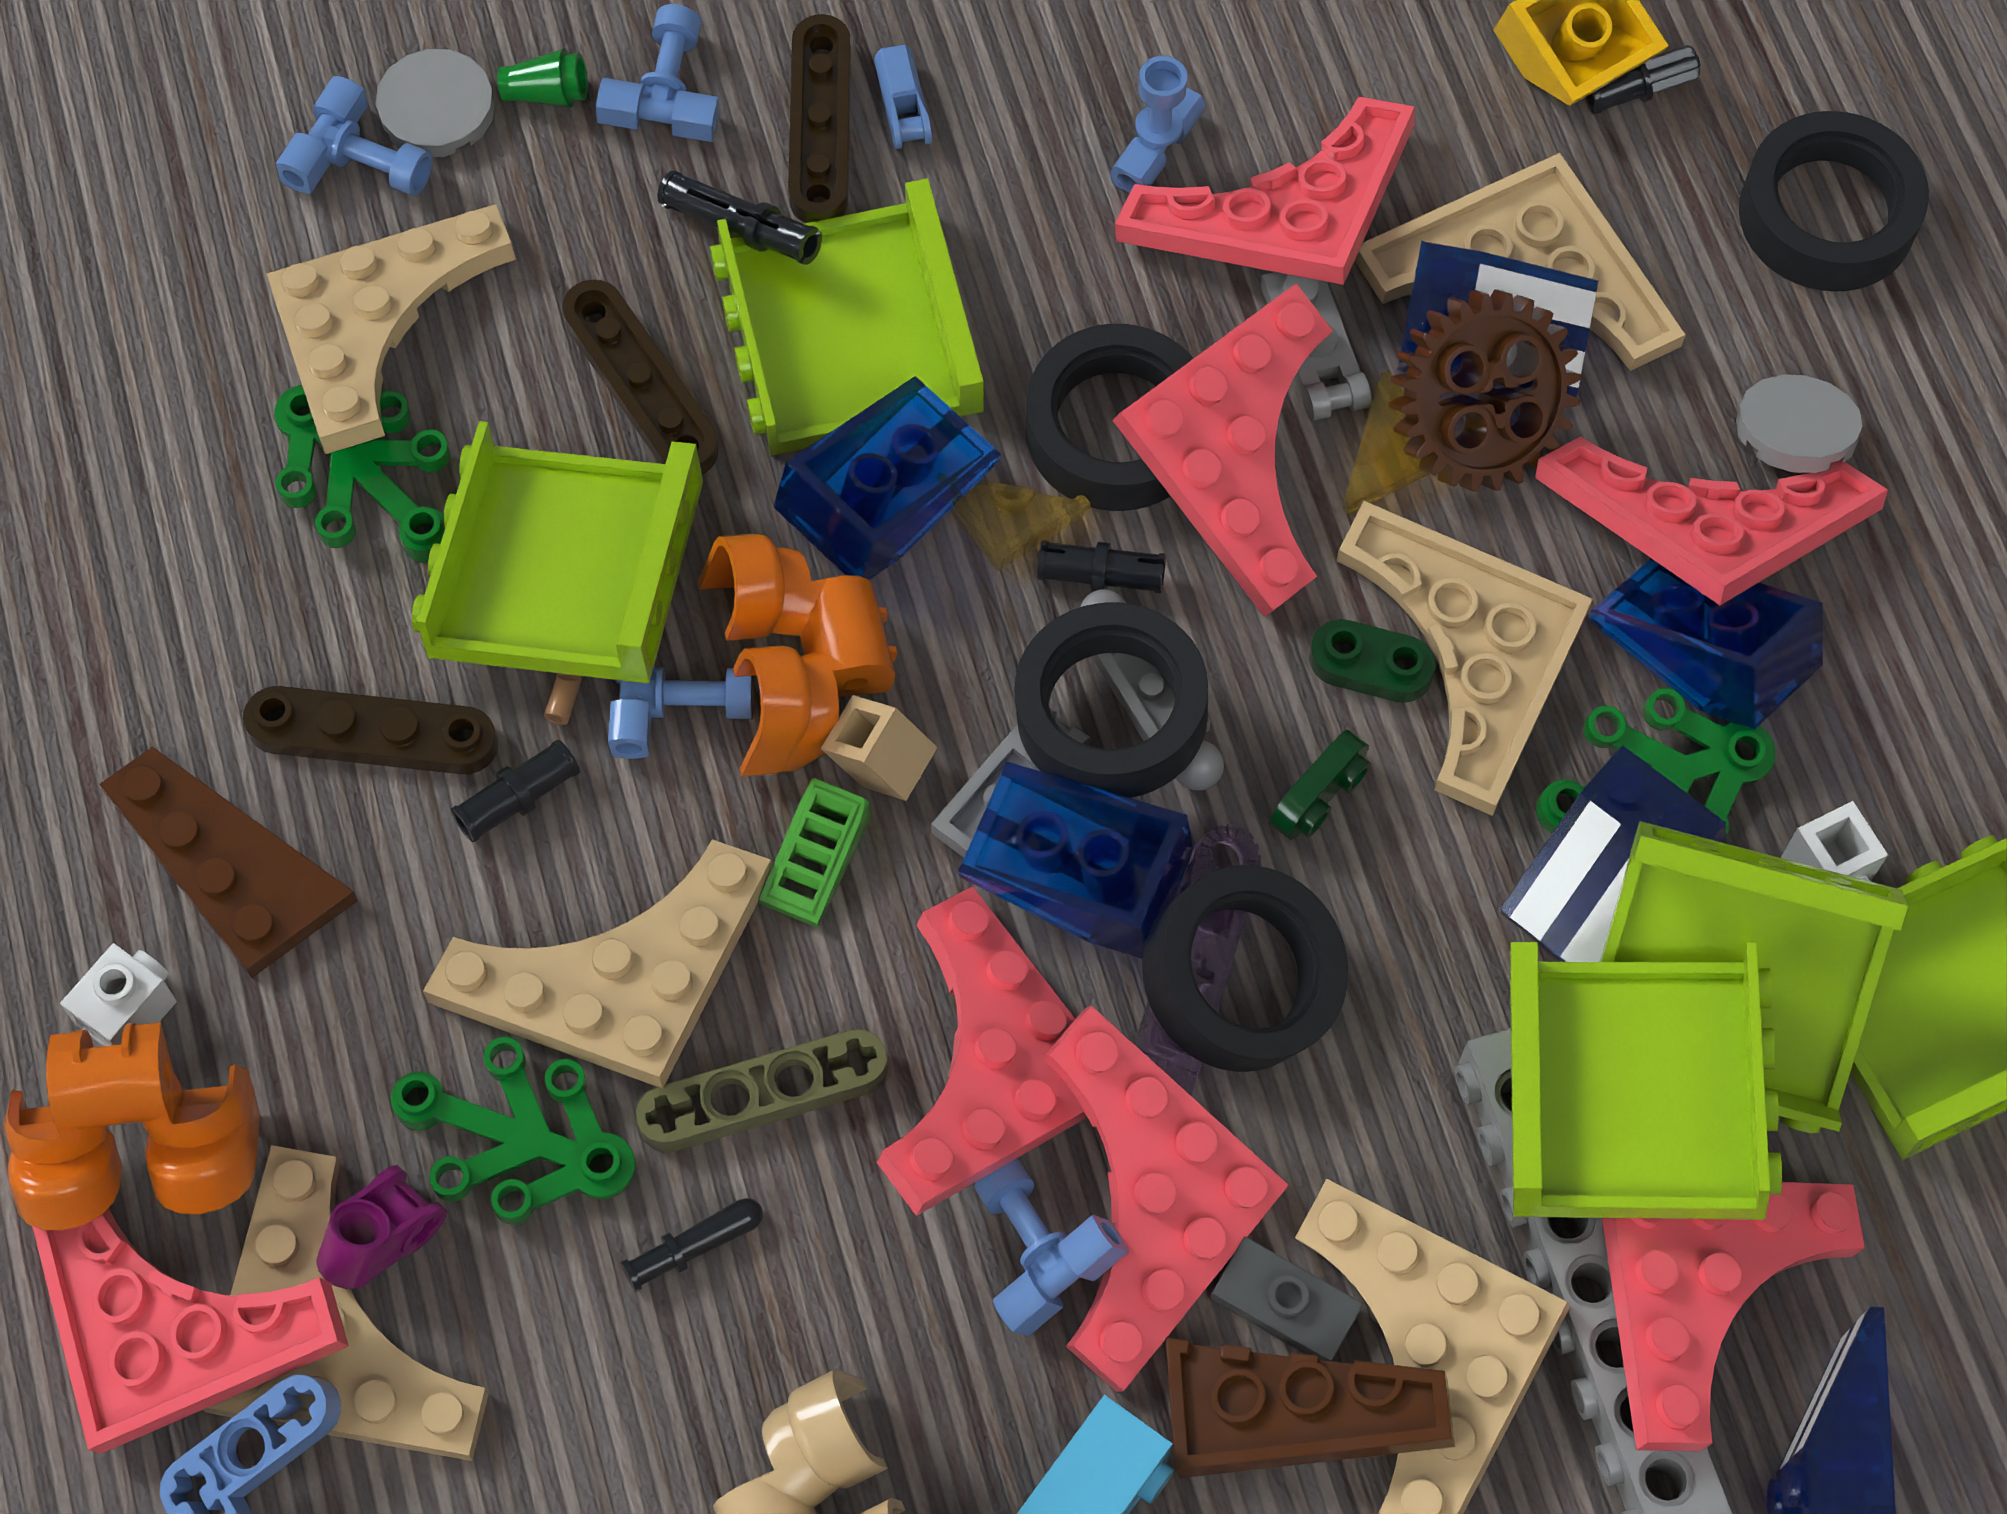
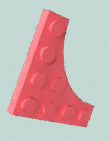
[1114,96,1415,285]
[1112,283,1333,617]
[1535,436,1888,605]
[877,886,1088,1216]
[1043,1005,1288,1392]
[1602,1182,1865,1451]
[32,1208,349,1454]

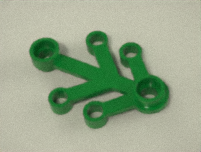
[274,385,450,562]
[1536,688,1776,856]
[391,1037,636,1225]

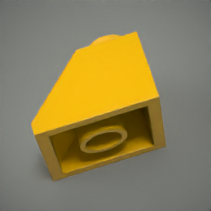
[1493,0,1669,106]

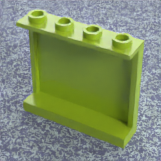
[709,178,984,456]
[412,421,703,684]
[1599,821,1908,1133]
[1850,835,2007,1160]
[1510,942,1782,1220]

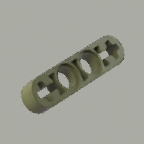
[635,1029,888,1152]

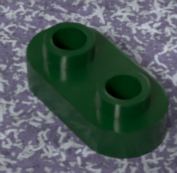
[1309,619,1435,703]
[1269,730,1371,840]

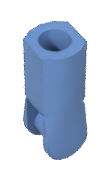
[874,44,932,150]

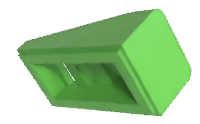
[758,778,871,928]

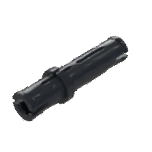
[657,171,822,265]

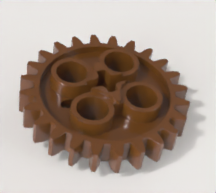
[1389,289,1582,492]

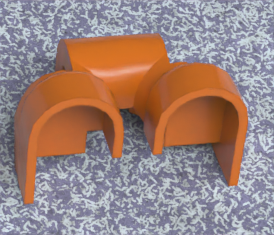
[698,534,897,777]
[3,1022,260,1231]

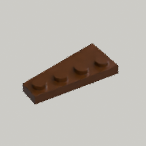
[99,747,358,978]
[1165,1337,1455,1478]

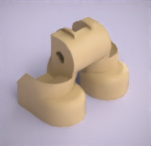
[713,1369,906,1514]

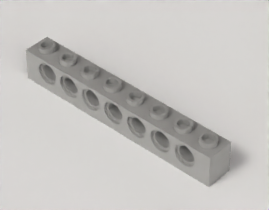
[1455,1028,1732,1514]

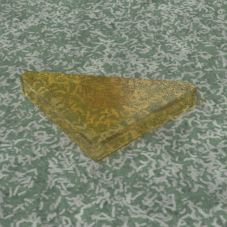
[1343,370,1429,514]
[937,474,1090,571]

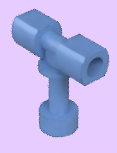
[596,4,719,142]
[1110,56,1205,194]
[275,76,433,196]
[608,664,754,759]
[974,1159,1129,1336]

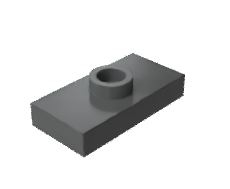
[1210,1236,1364,1361]

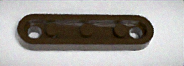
[788,14,851,223]
[562,280,718,475]
[243,686,498,774]

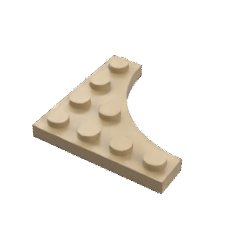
[1355,153,1686,371]
[266,204,516,454]
[1337,501,1593,816]
[423,839,772,1089]
[204,1145,488,1461]
[1295,1179,1571,1514]

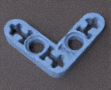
[160,1375,341,1514]

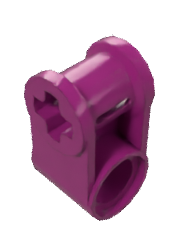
[316,1165,447,1289]

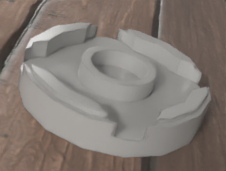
[375,49,495,157]
[1736,374,1863,473]

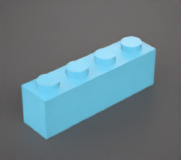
[1017,1394,1174,1514]

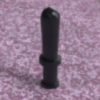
[620,1198,763,1292]

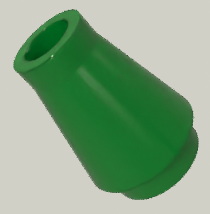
[497,48,588,108]

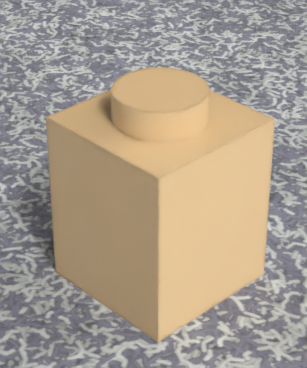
[821,695,938,801]

